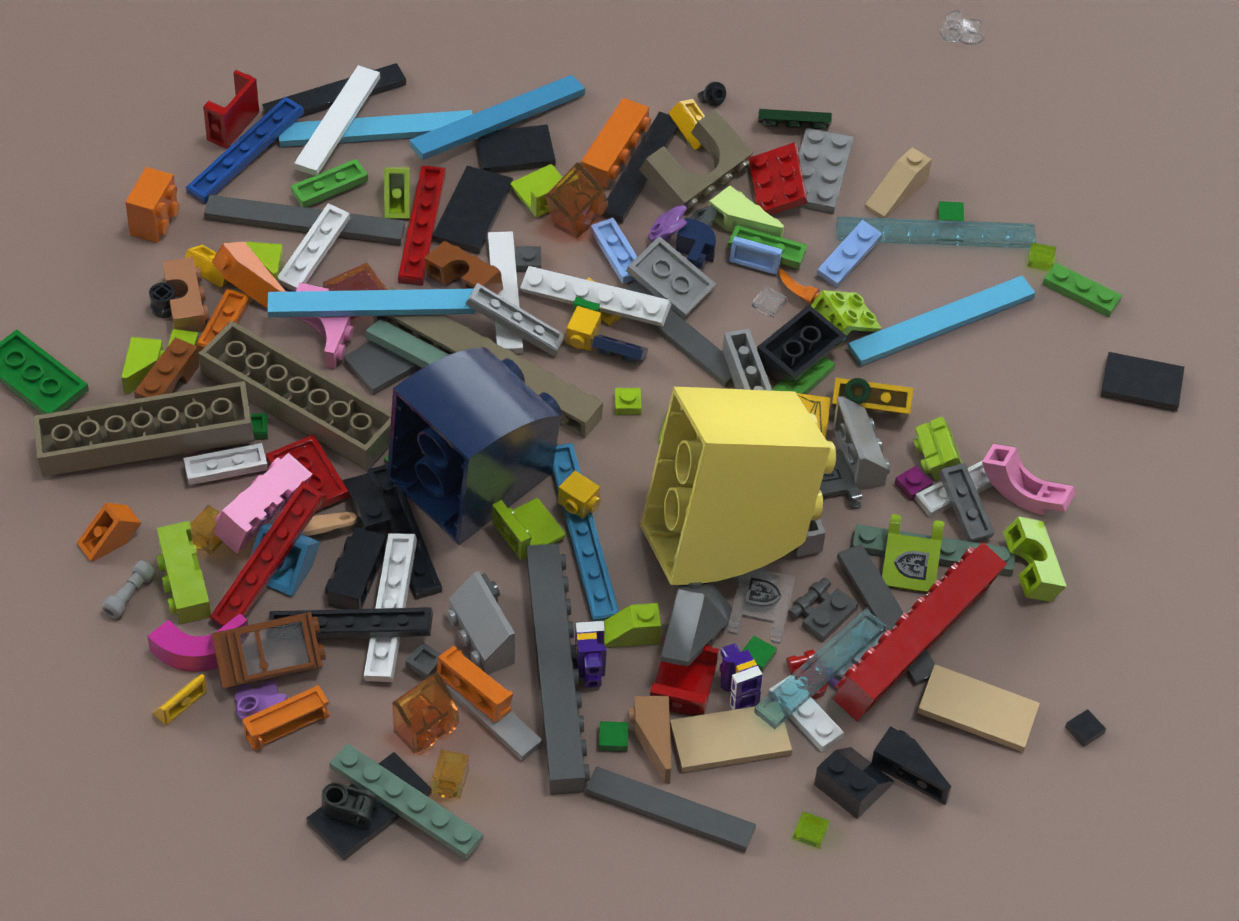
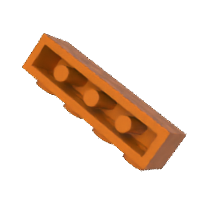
[580,97,651,188]

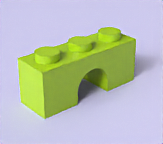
[1003,516,1067,602]

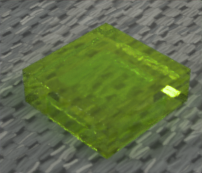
[1028,242,1056,270]
[793,811,830,849]

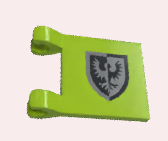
[882,514,944,593]

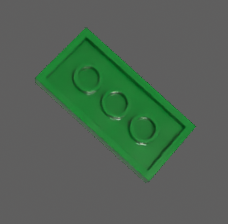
[0,329,89,414]

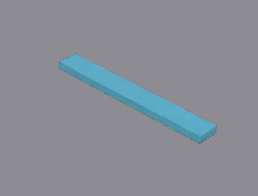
[279,110,472,147]
[848,276,1035,367]
[268,289,475,318]

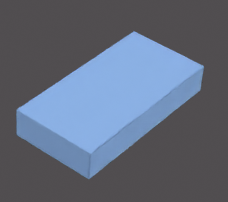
[729,236,783,275]

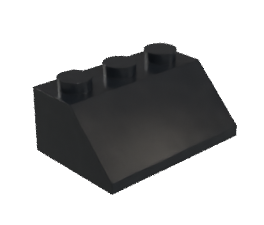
[757,305,847,381]

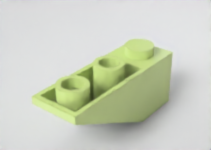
[709,186,784,238]

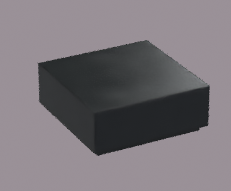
[1065,709,1106,747]

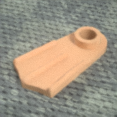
[302,512,357,536]

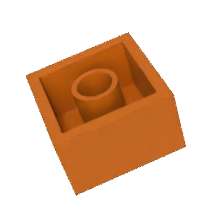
[125,167,180,243]

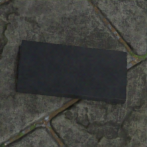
[432,166,513,254]
[306,752,432,860]

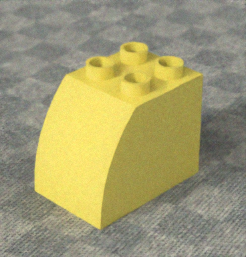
[640,386,836,585]

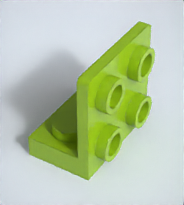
[511,164,578,218]
[811,290,881,348]
[492,498,565,560]

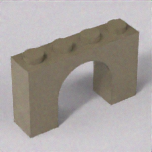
[639,109,753,211]

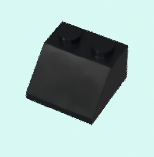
[814,747,894,819]

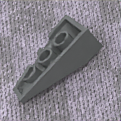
[660,582,732,666]

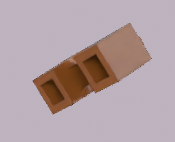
[424,241,503,294]
[134,337,200,399]

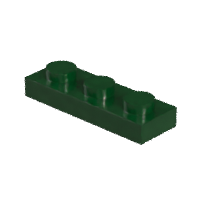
[758,109,832,130]

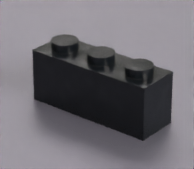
[325,527,387,609]

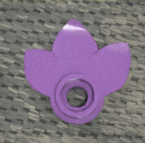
[648,205,687,242]
[235,679,288,720]

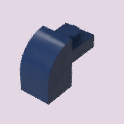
[676,217,716,269]

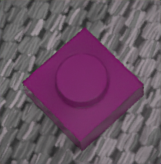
[895,465,933,501]

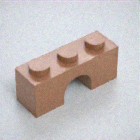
[162,257,210,332]

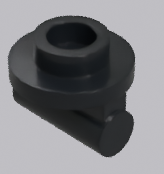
[698,81,726,106]

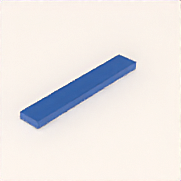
[185,97,304,204]

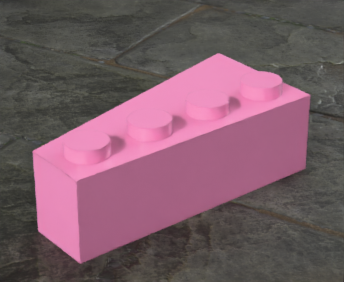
[213,453,312,554]

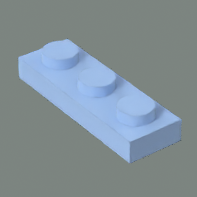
[590,218,637,284]
[817,220,882,288]

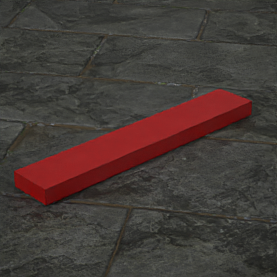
[398,165,446,285]
[210,481,326,626]

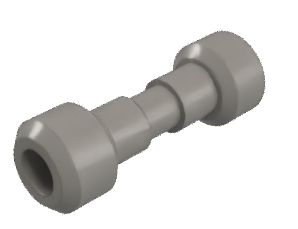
[102,560,156,618]

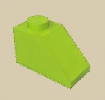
[384,167,410,218]
[121,337,165,394]
[604,603,661,648]

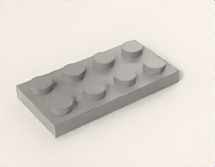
[798,127,854,214]

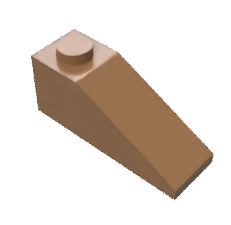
[629,696,672,783]

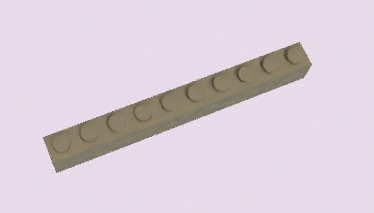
[373,287,603,438]

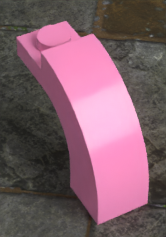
[982,444,1076,515]

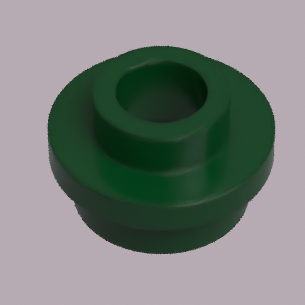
[844,378,871,404]

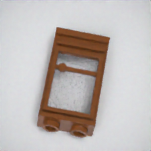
[210,612,326,688]

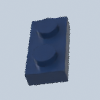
[592,334,648,363]

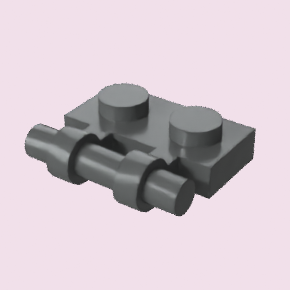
[788,578,858,643]

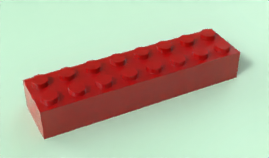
[833,542,1007,722]

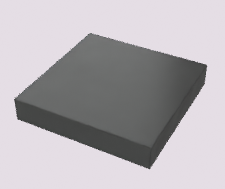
[343,341,416,395]

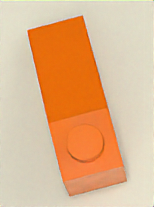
[212,241,286,309]

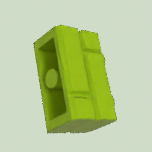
[913,416,962,481]

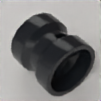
[149,282,175,318]

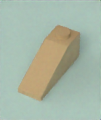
[865,147,932,220]

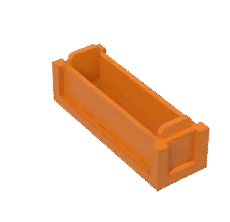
[436,646,513,723]
[242,685,330,751]

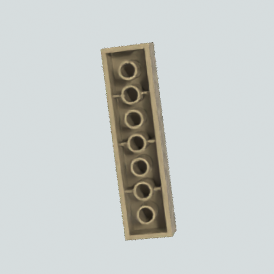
[199,321,391,470]
[33,381,255,477]

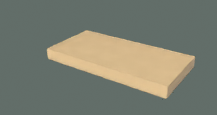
[917,664,1040,752]
[670,703,792,773]

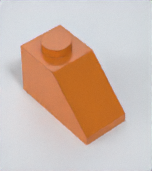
[76,502,141,561]

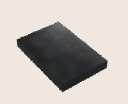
[476,124,556,173]
[1101,352,1185,411]

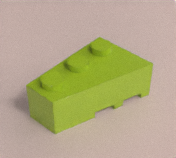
[156,521,211,624]

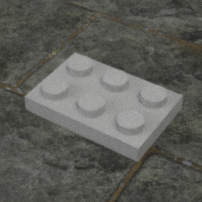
[626,236,716,319]

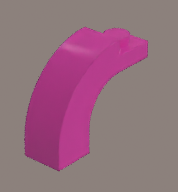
[147,614,249,672]

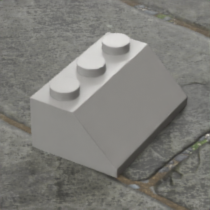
[833,396,890,490]
[446,571,515,674]

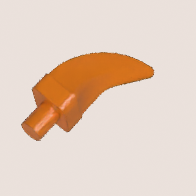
[779,269,820,305]

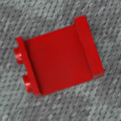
[203,70,260,149]
[650,637,719,716]

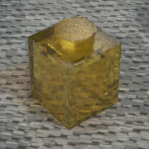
[190,505,223,554]
[432,749,469,798]

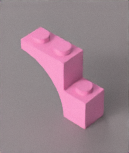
[293,282,354,369]

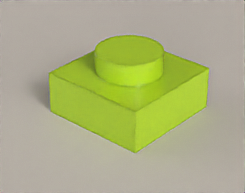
[615,388,642,415]

